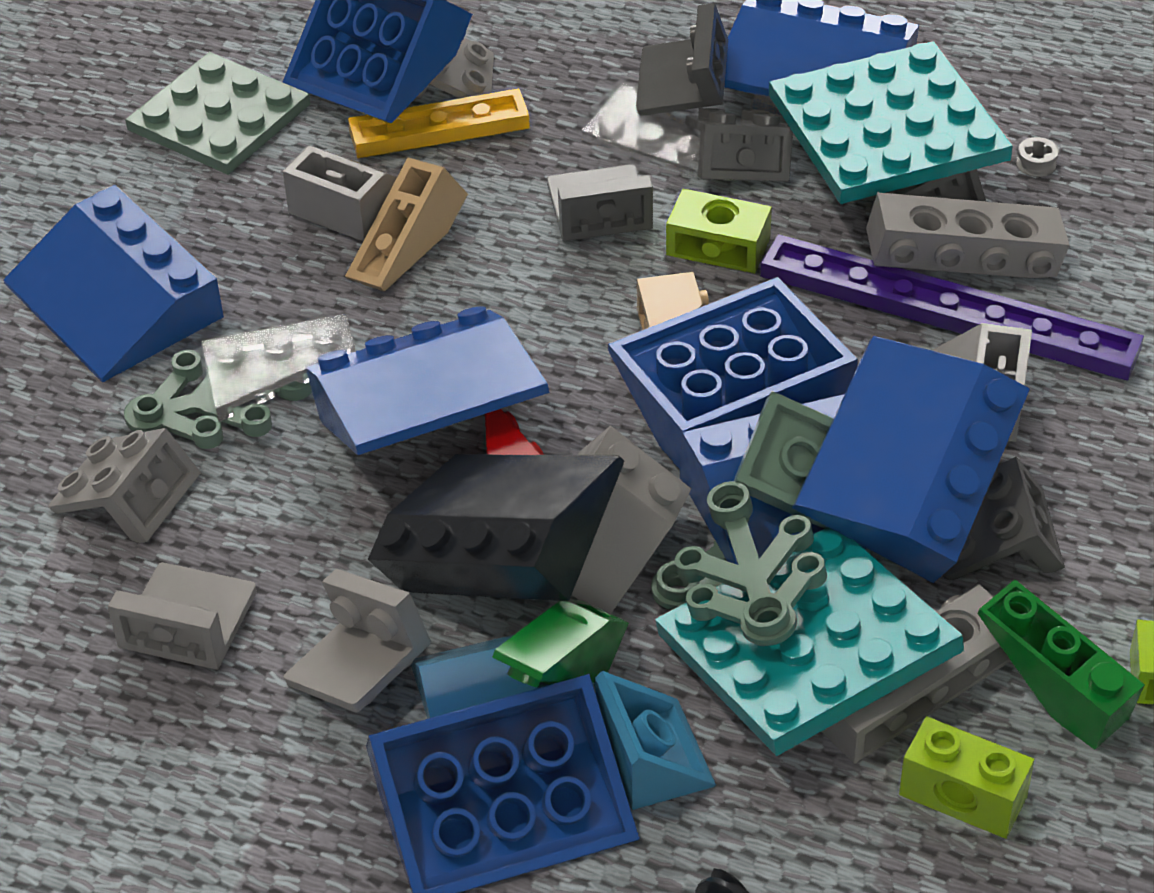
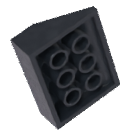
[368,454,625,601]

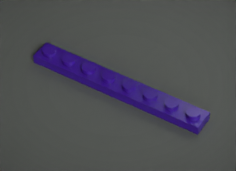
[760,234,1144,381]

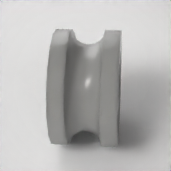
[1016,137,1059,177]

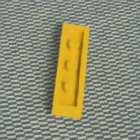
[348,88,530,159]

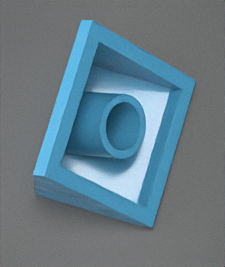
[411,634,537,719]
[595,671,716,810]

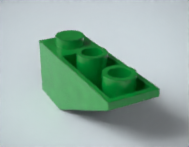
[977,579,1145,750]
[492,599,629,687]

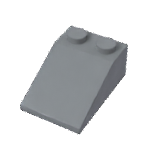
[570,425,691,614]

